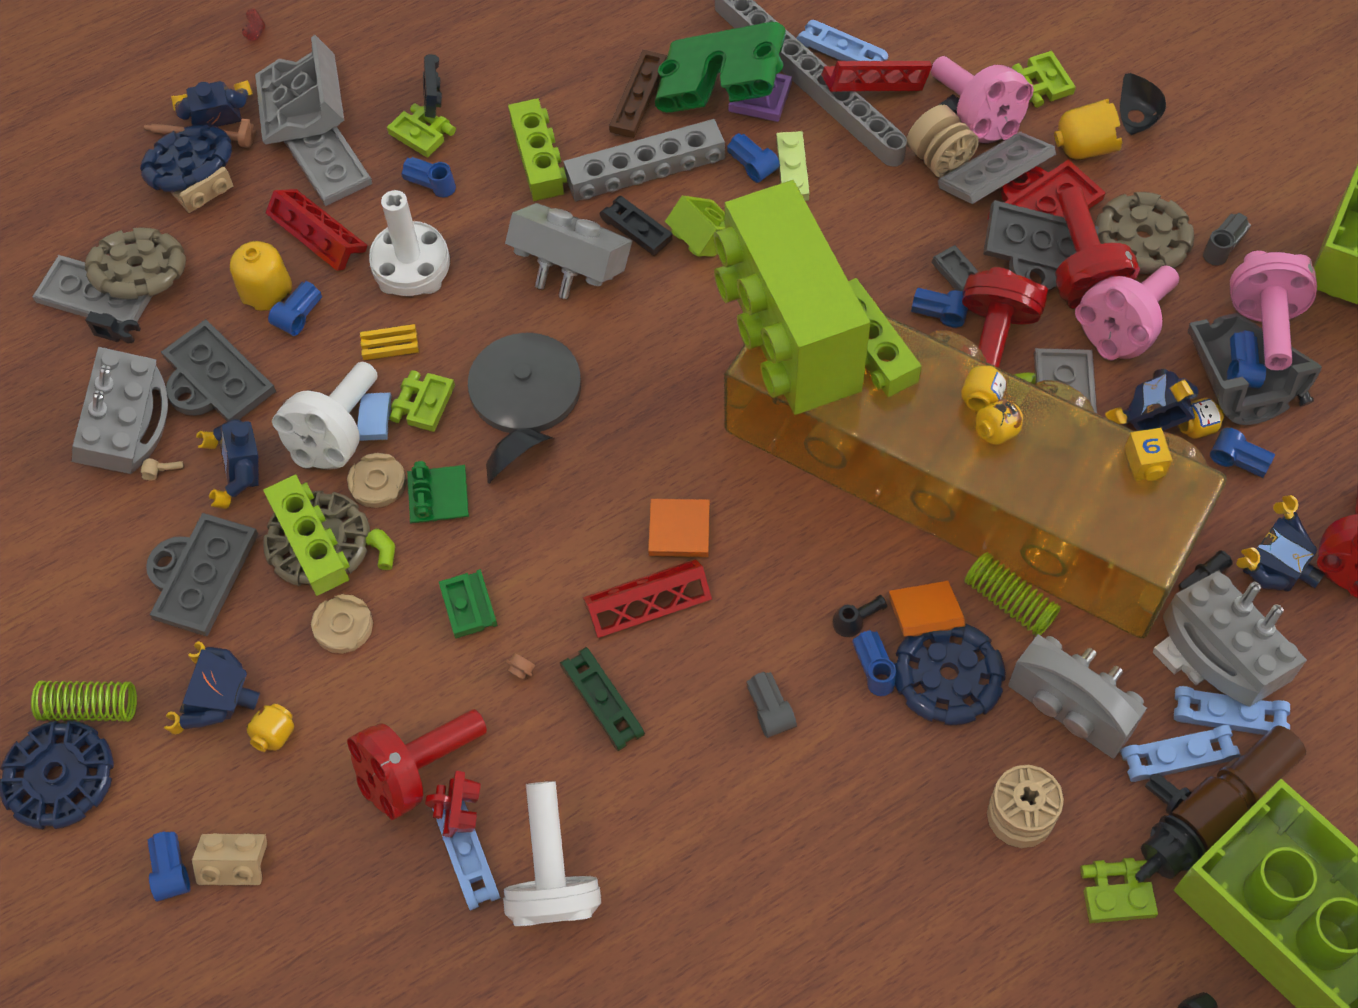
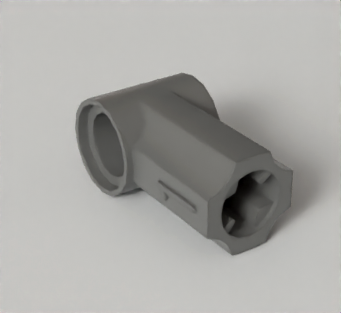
[1203,213,1251,265]
[747,672,797,738]

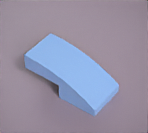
[357,392,392,441]

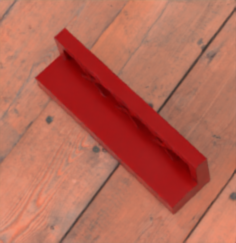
[821,61,933,92]
[265,189,368,271]
[583,559,712,638]

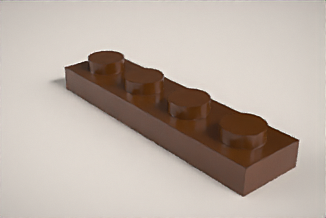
[609,49,667,138]

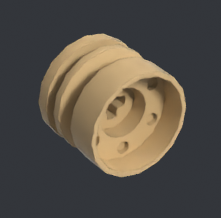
[907,105,979,178]
[987,765,1064,848]

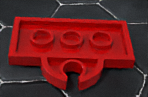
[987,159,1106,220]

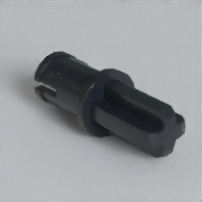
[1178,550,1233,591]

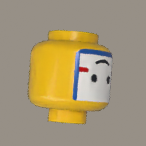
[961,366,1006,412]
[1178,398,1224,439]

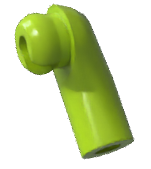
[366,529,395,570]

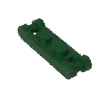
[560,647,645,751]

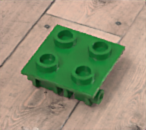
[407,461,469,524]

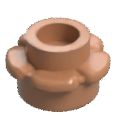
[506,653,535,680]

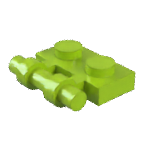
[1012,51,1076,108]
[387,103,456,158]
[389,370,455,432]
[1080,858,1158,923]

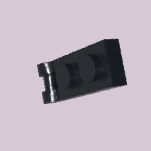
[423,54,442,118]
[600,196,673,256]

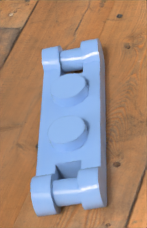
[796,20,889,61]
[1174,686,1290,735]
[1120,725,1241,782]
[432,801,501,911]

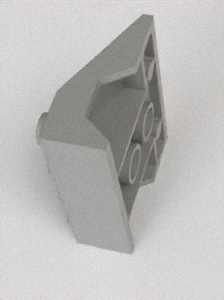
[255,35,345,144]

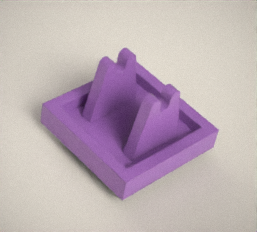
[729,74,792,122]

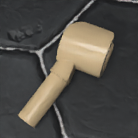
[140,458,184,481]

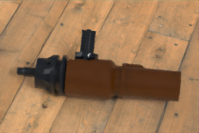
[1135,725,1306,882]

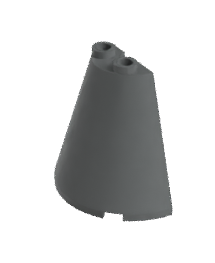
[1188,313,1322,425]

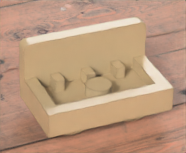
[171,167,233,213]
[192,833,267,885]

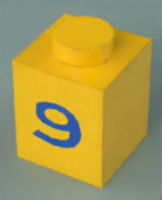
[1124,428,1172,481]

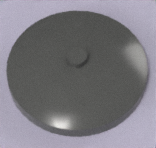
[468,333,581,433]

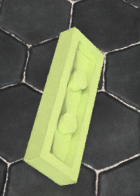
[776,131,810,201]

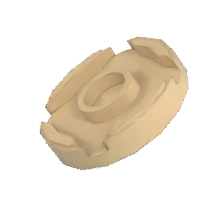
[347,453,406,508]
[311,594,373,654]

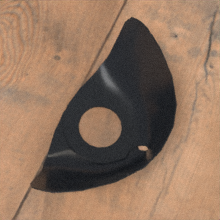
[1120,73,1166,135]
[486,429,555,484]

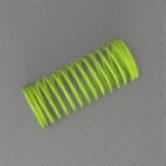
[964,552,1061,636]
[31,681,137,722]

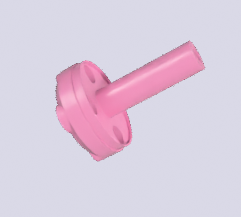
[931,56,1034,143]
[1230,251,1317,370]
[1075,265,1179,360]

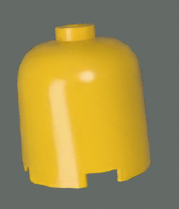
[1054,99,1122,160]
[230,241,292,311]

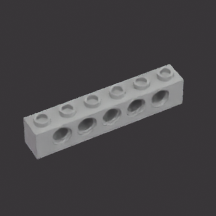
[563,119,725,202]

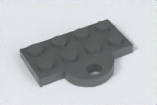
[983,200,1099,292]
[161,319,276,422]
[146,513,258,637]

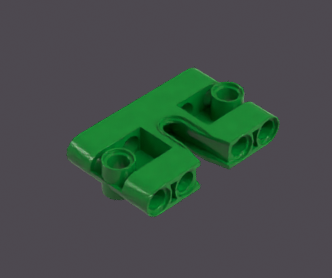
[655,22,786,113]

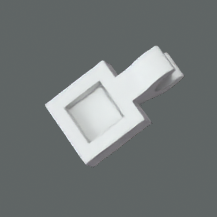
[1153,636,1204,685]

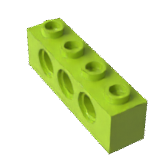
[508,98,567,201]
[849,278,922,397]
[263,474,350,596]

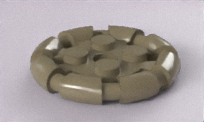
[1095,192,1194,274]
[85,227,186,300]
[263,491,370,588]

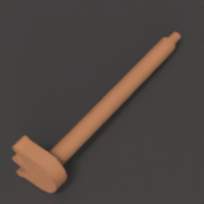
[144,118,256,148]

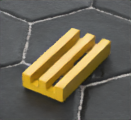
[360,324,419,360]

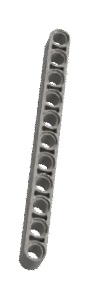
[715,0,907,167]

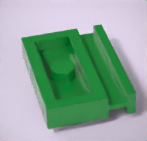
[439,569,498,639]

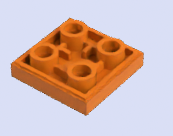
[648,499,710,557]
[889,581,965,637]

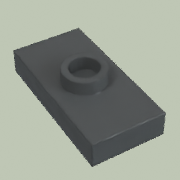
[932,245,979,292]

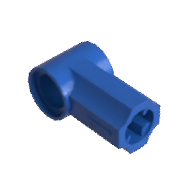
[727,133,780,183]
[401,157,456,198]
[268,281,322,336]
[911,288,968,328]
[1227,330,1266,389]
[1210,428,1275,478]
[852,630,896,696]
[147,831,190,902]

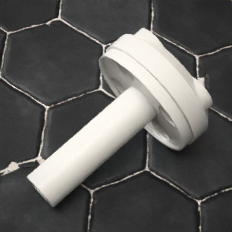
[369,190,450,296]
[272,362,378,469]
[503,781,602,926]

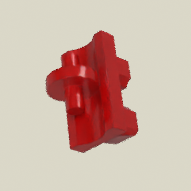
[425,771,481,838]

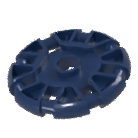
[140,125,232,192]
[894,623,1006,725]
[0,720,114,830]

